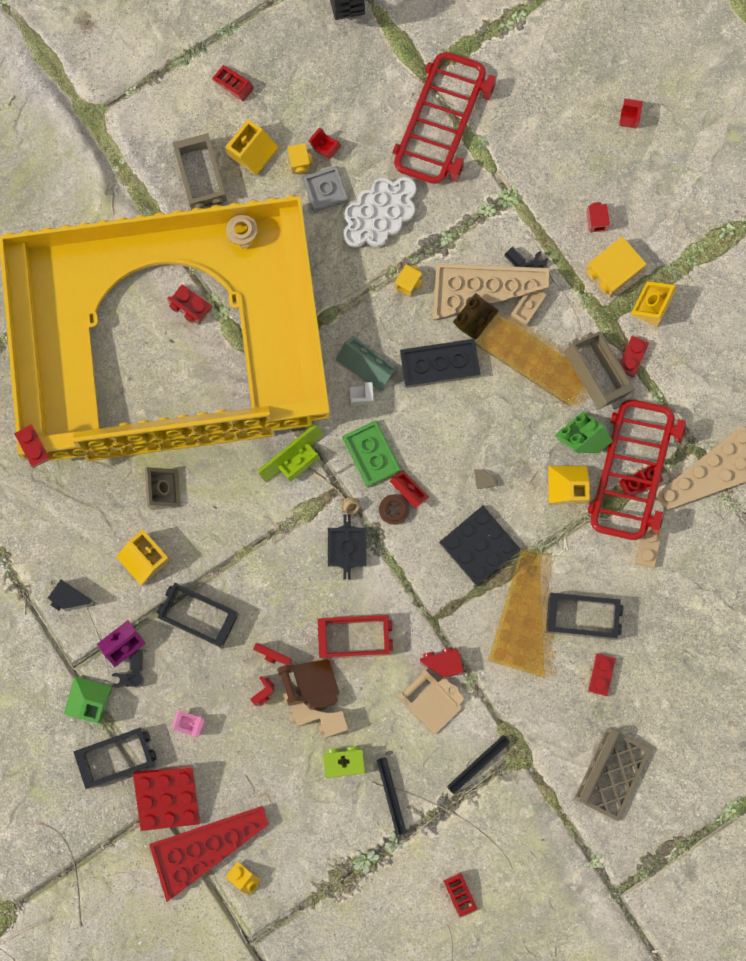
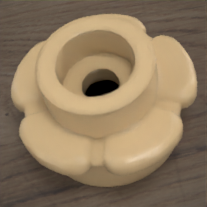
[341,497,359,515]

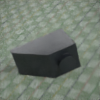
[47,579,96,611]

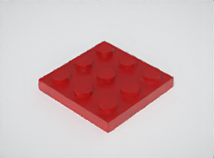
[133,765,200,831]

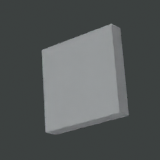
[302,166,349,212]

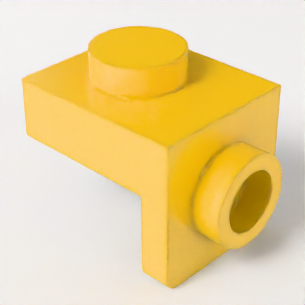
[225,861,261,895]

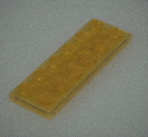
[476,313,584,406]

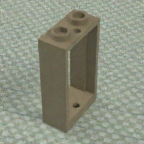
[173,133,227,210]
[564,331,635,410]

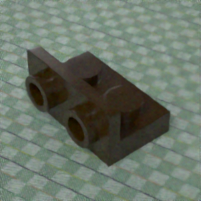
[453,293,499,340]

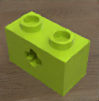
[323,746,365,778]

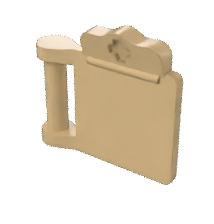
[396,668,464,734]

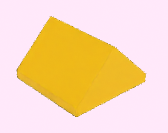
[631,281,677,327]

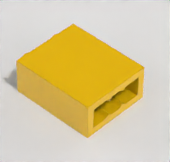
[586,236,647,297]

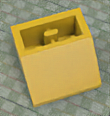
[225,119,279,176]
[116,529,171,586]

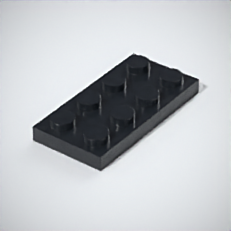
[400,338,481,388]

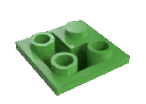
[555,412,613,453]
[64,676,112,724]

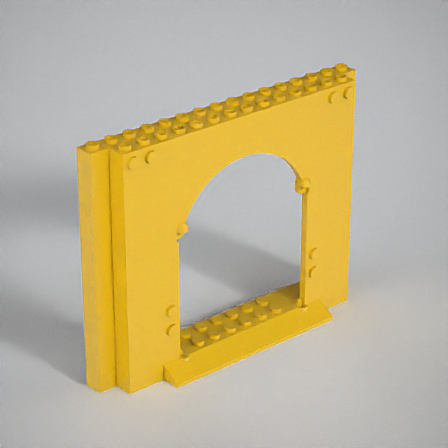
[0,195,330,462]

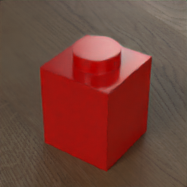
[586,202,610,233]

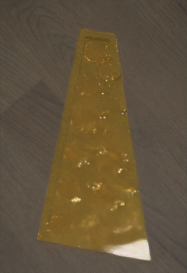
[488,549,545,678]

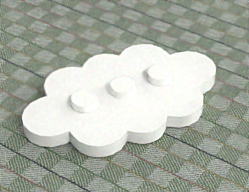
[343,177,417,248]

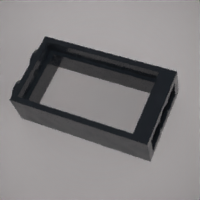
[157,582,239,649]
[546,593,623,640]
[73,727,157,789]

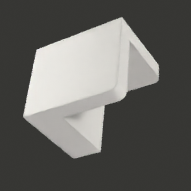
[350,382,374,406]

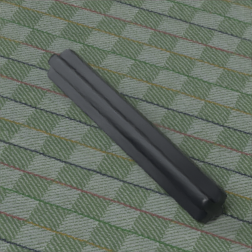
[447,735,510,794]
[377,757,406,835]

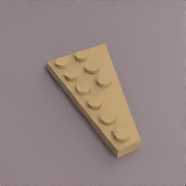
[433,263,550,320]
[656,425,746,511]

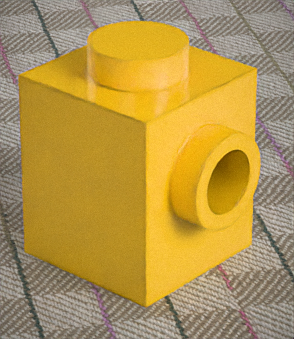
[287,143,313,175]
[394,264,423,297]

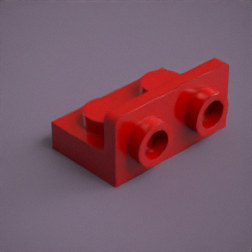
[167,284,212,325]

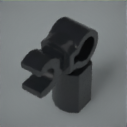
[504,247,549,268]
[112,650,144,688]

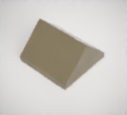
[145,467,180,510]

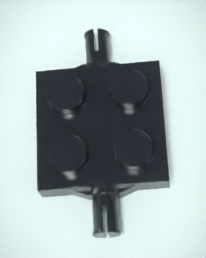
[328,514,366,580]

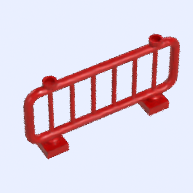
[393,52,496,184]
[588,399,686,540]

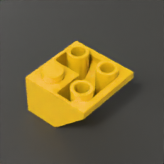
[548,466,590,504]

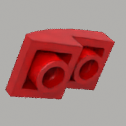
[618,466,664,496]

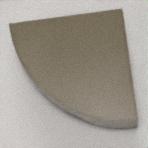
[474,469,496,489]

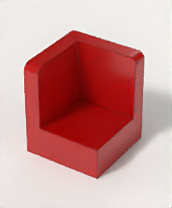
[619,98,643,129]

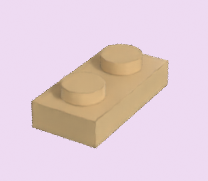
[510,291,547,327]
[635,527,662,568]

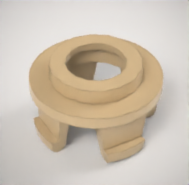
[226,215,258,248]

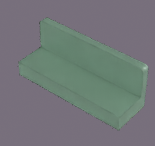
[336,336,398,391]

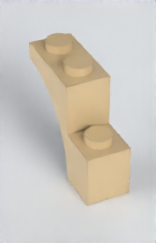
[283,687,349,738]

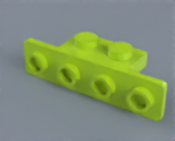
[257,423,324,482]

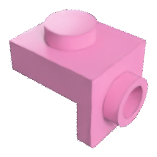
[171,710,205,737]

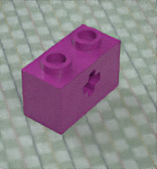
[97,620,146,667]

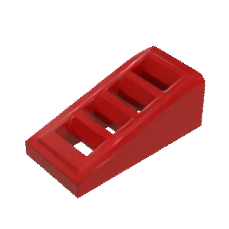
[212,65,254,101]
[443,872,477,917]

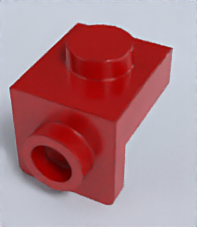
[309,128,341,159]
[250,676,275,706]

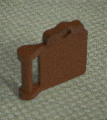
[277,659,339,710]

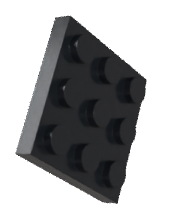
[439,505,521,587]

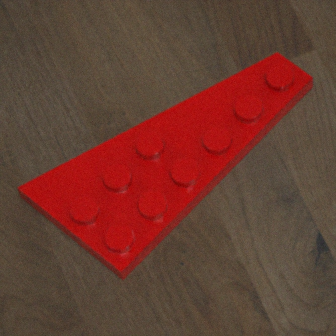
[149,806,269,902]

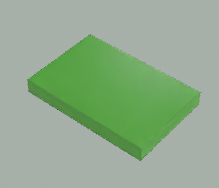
[342,420,401,488]

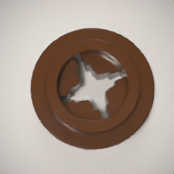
[379,494,410,525]

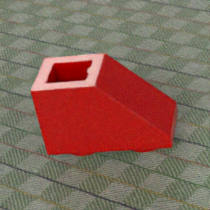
[420,647,464,678]

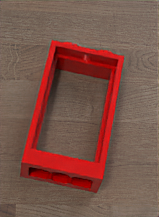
[317,615,393,659]

